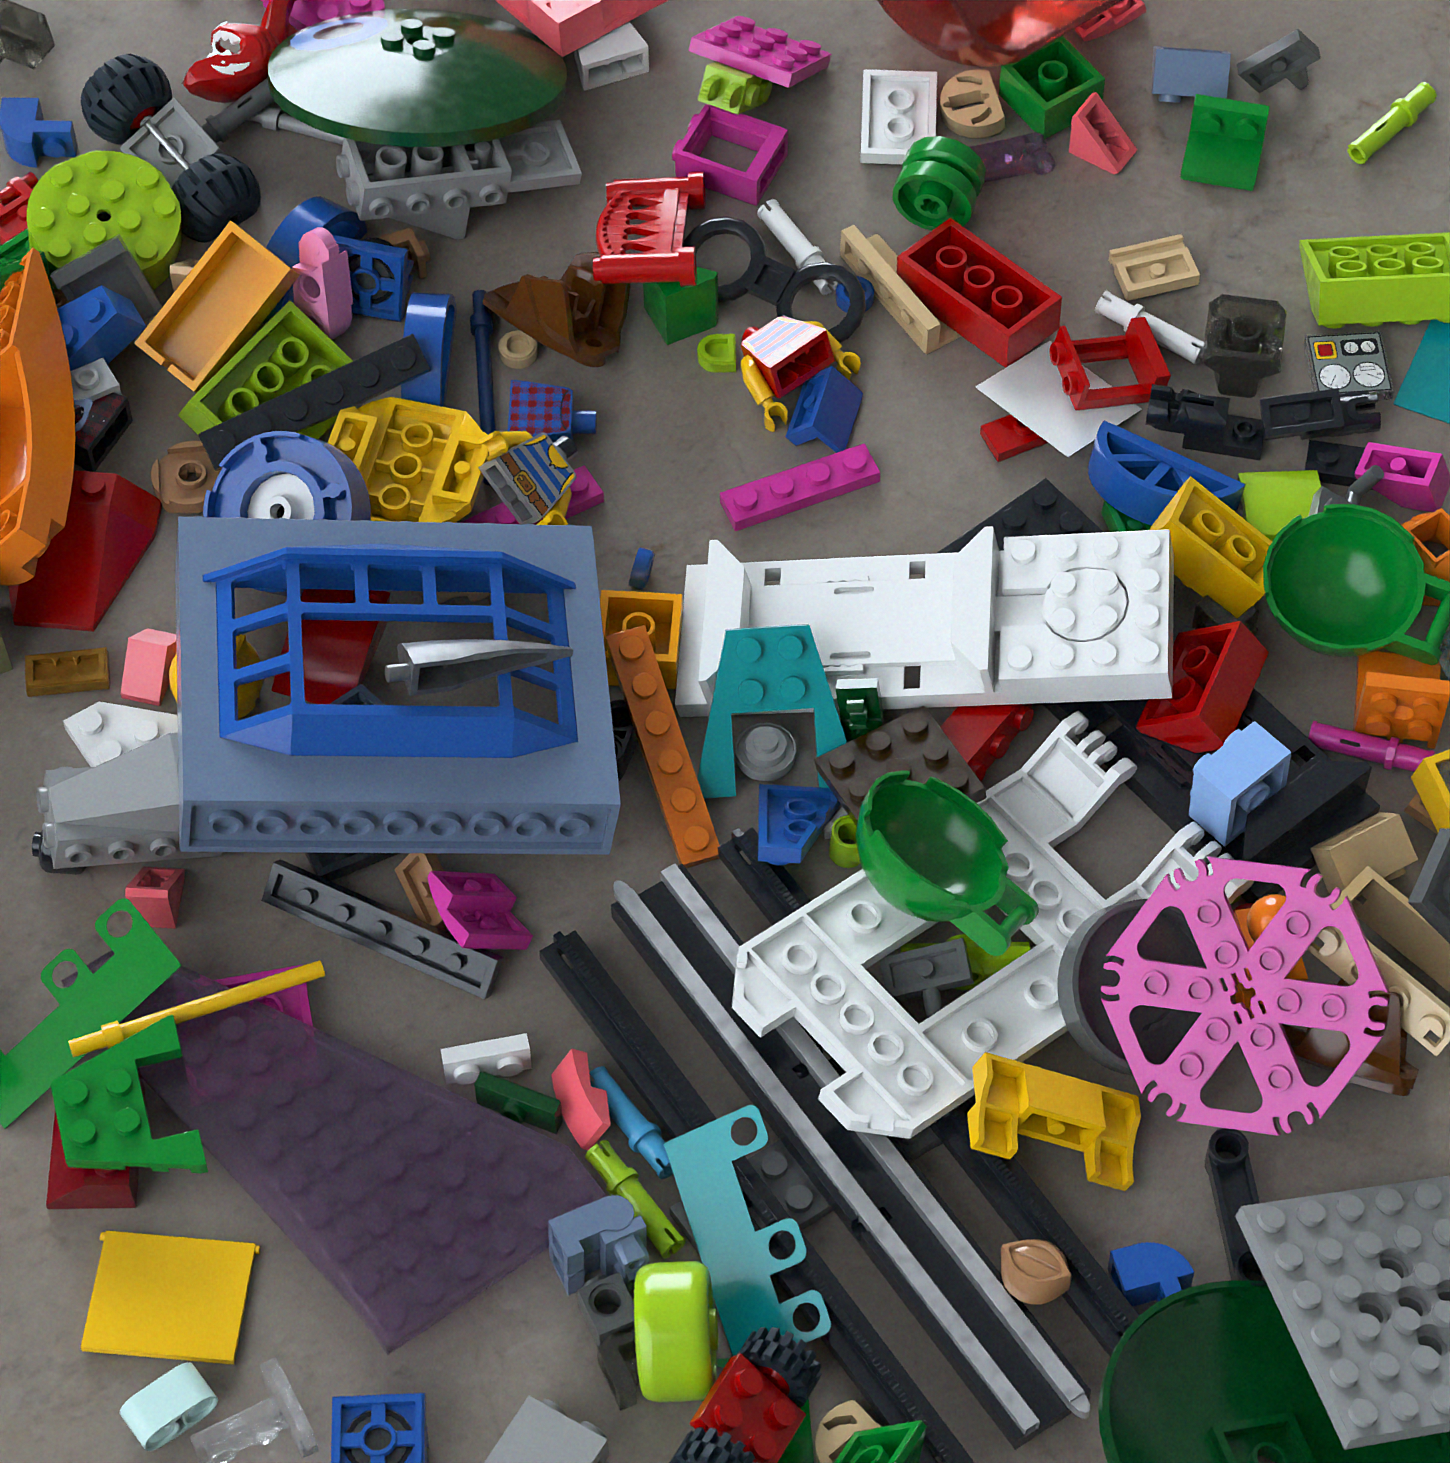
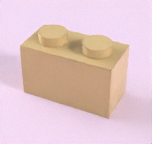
[1310,812,1418,898]

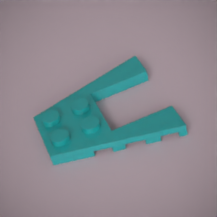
[697,624,847,798]

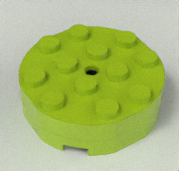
[27,150,182,290]

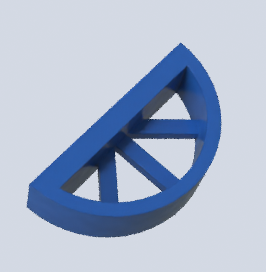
[262,196,368,324]
[401,293,457,407]
[1088,420,1246,526]

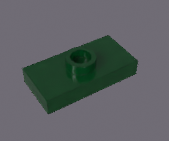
[474,1072,563,1134]

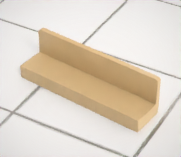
[840,225,961,355]

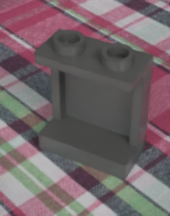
[50,234,163,353]

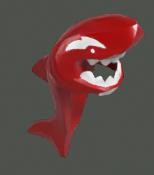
[182,0,297,103]

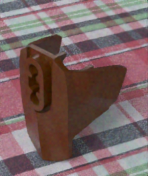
[483,252,630,367]
[1282,978,1419,1096]

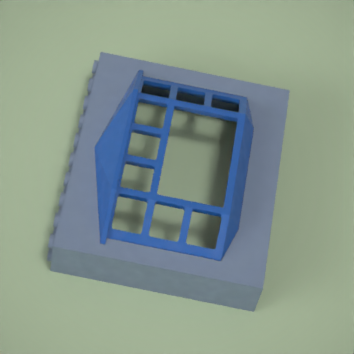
[175,516,621,854]

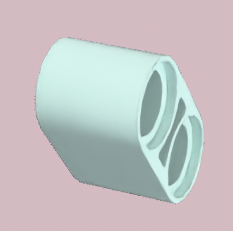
[120,1363,218,1451]

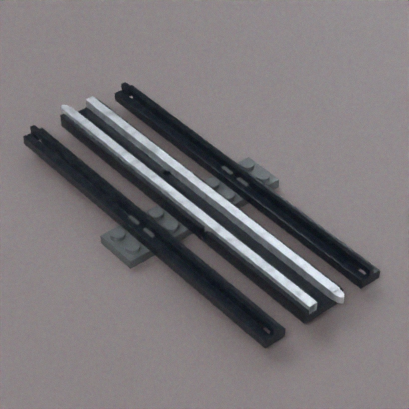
[539,827,1140,1463]

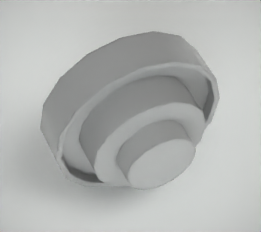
[735,722,796,781]

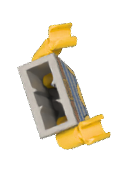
[478,431,578,525]

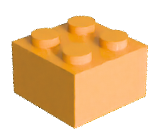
[600,590,683,689]

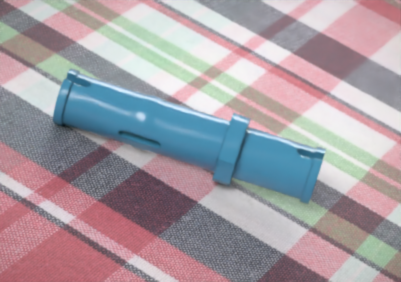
[589,1066,673,1179]

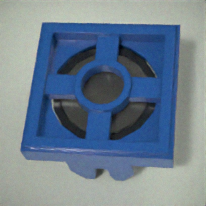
[333,235,414,322]
[331,1393,429,1463]

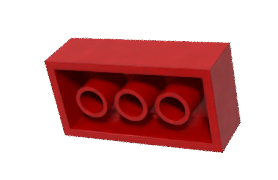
[896,218,1062,368]

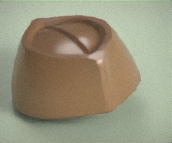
[1001,1239,1072,1305]

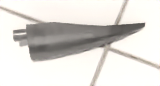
[385,639,573,696]

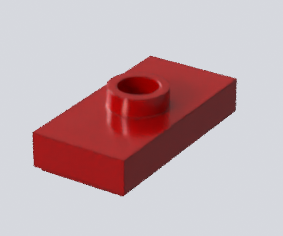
[980,414,1048,462]

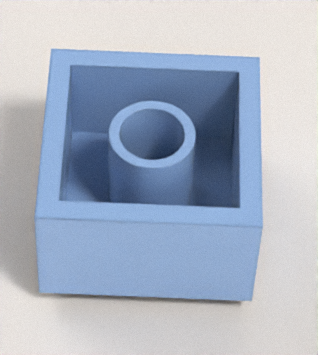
[1189,721,1291,847]

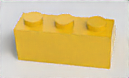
[1150,476,1272,622]

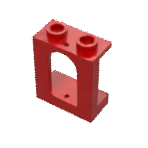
[1050,317,1171,411]

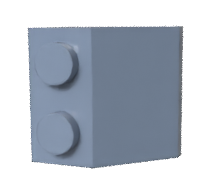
[1151,46,1231,102]

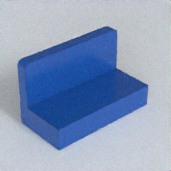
[785,366,863,453]

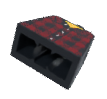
[74,393,133,472]

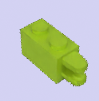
[697,61,772,114]

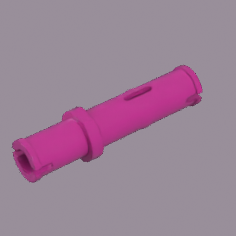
[1308,720,1436,772]

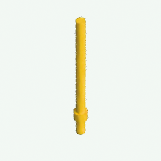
[68,960,325,1058]

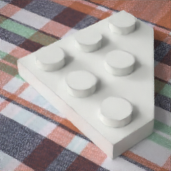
[63,701,178,767]

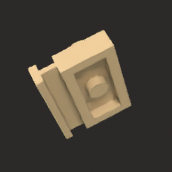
[1109,234,1200,301]

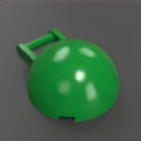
[1263,504,1450,665]
[856,771,1039,956]

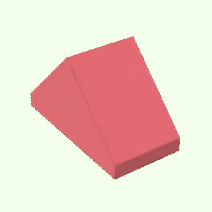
[1069,92,1137,175]
[120,628,176,706]
[125,866,185,929]

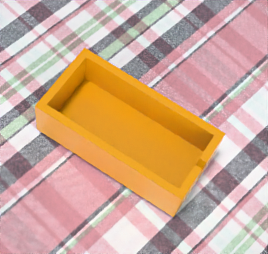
[134,220,299,393]

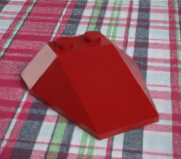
[8,470,162,632]

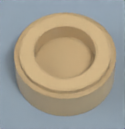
[499,330,538,369]

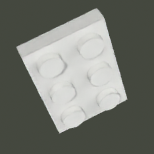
[860,70,937,164]

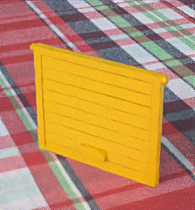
[81,1231,260,1365]

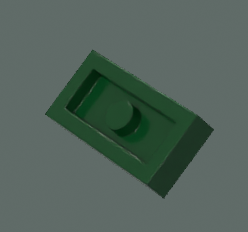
[835,678,885,743]

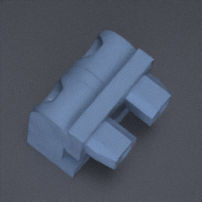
[548,1195,649,1296]

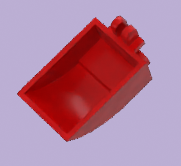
[271,589,391,704]

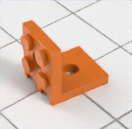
[1353,651,1450,749]

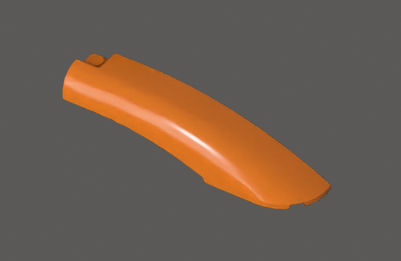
[0,248,75,586]

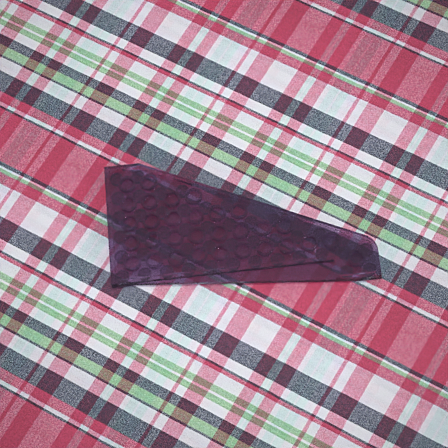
[61,950,607,1355]

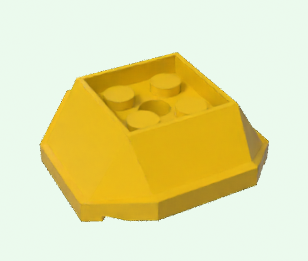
[327,396,489,523]

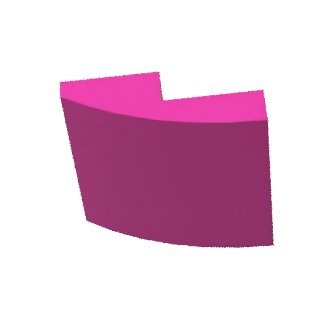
[427,871,533,950]

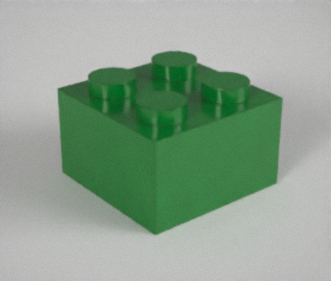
[999,33,1105,140]

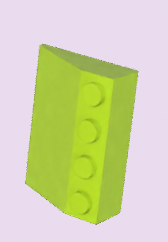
[1299,232,1450,329]
[178,300,353,439]

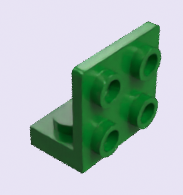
[1180,94,1270,191]

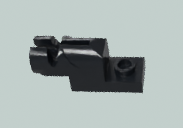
[1146,384,1264,461]
[1259,388,1381,440]

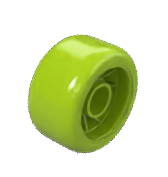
[634,1261,719,1403]

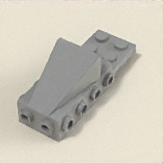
[336,119,582,240]
[36,733,222,869]

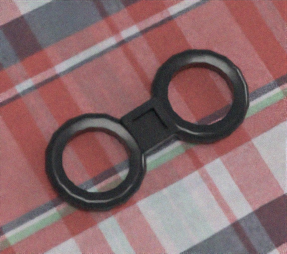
[683,217,866,343]

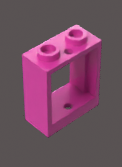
[672,104,788,206]

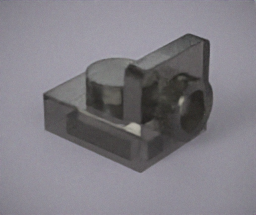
[597,1330,640,1411]

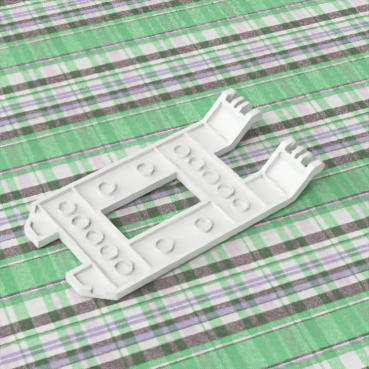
[732,711,1254,1139]

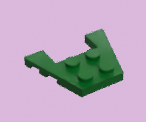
[50,1015,208,1174]

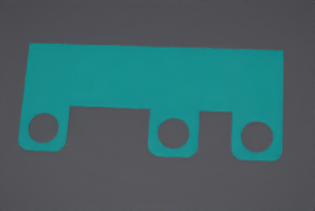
[1393,319,1450,424]
[664,1105,831,1356]

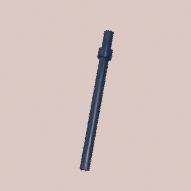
[470,290,496,486]

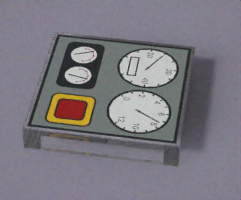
[1303,330,1394,401]

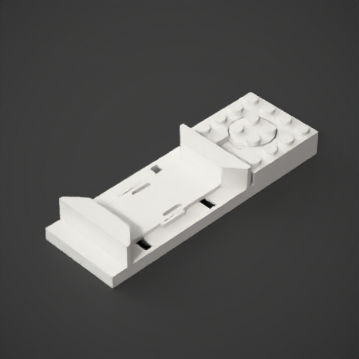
[675,526,1174,717]

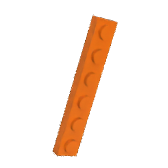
[605,625,720,868]

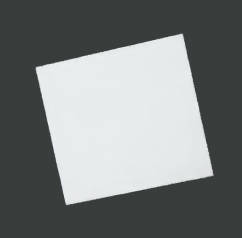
[975,341,1142,457]

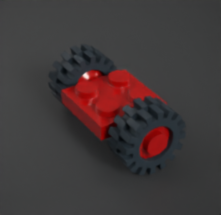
[670,1327,822,1463]

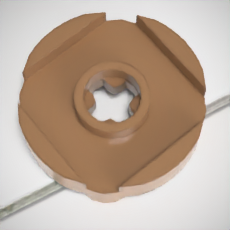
[151,441,221,514]

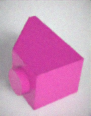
[1354,442,1450,512]

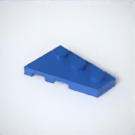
[758,784,840,865]

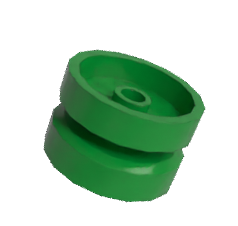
[892,136,986,231]

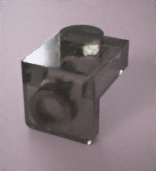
[1192,595,1259,636]

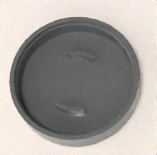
[1057,899,1228,1076]

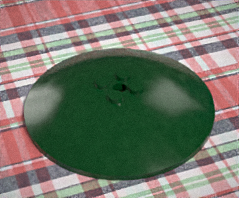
[1098,1280,1450,1463]

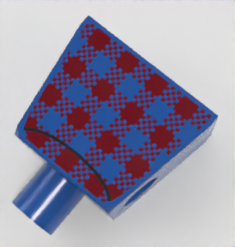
[508,380,597,443]

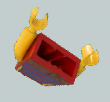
[740,316,861,432]

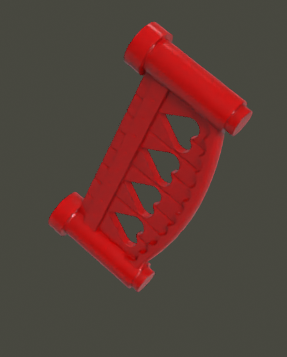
[593,171,706,286]

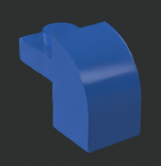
[0,97,78,168]
[1107,1242,1194,1306]

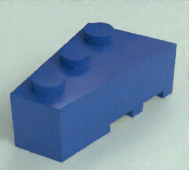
[57,285,147,371]

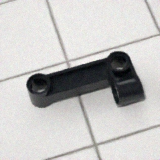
[1205,1128,1268,1286]

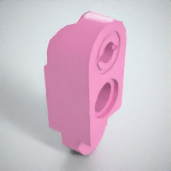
[292,227,353,340]

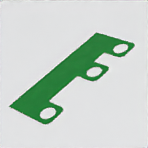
[0,898,182,1129]

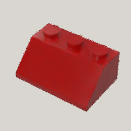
[1136,621,1269,753]

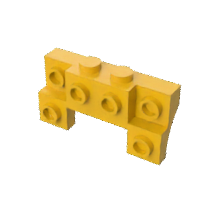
[967,1052,1141,1191]

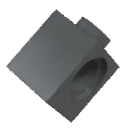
[577,1272,635,1354]

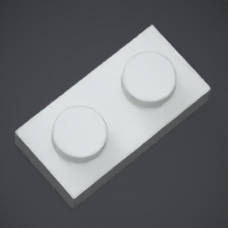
[441,1033,532,1085]

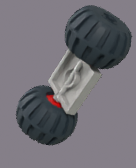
[81,54,261,243]

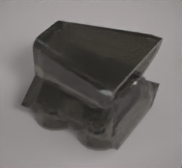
[1202,294,1287,398]

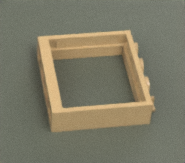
[1307,866,1450,1057]

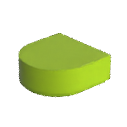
[697,334,736,373]

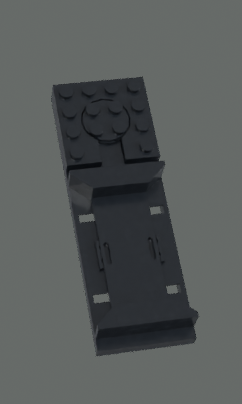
[924,478,1380,904]

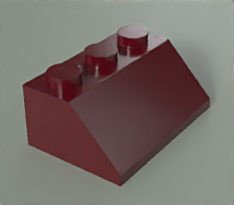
[46,1068,145,1209]

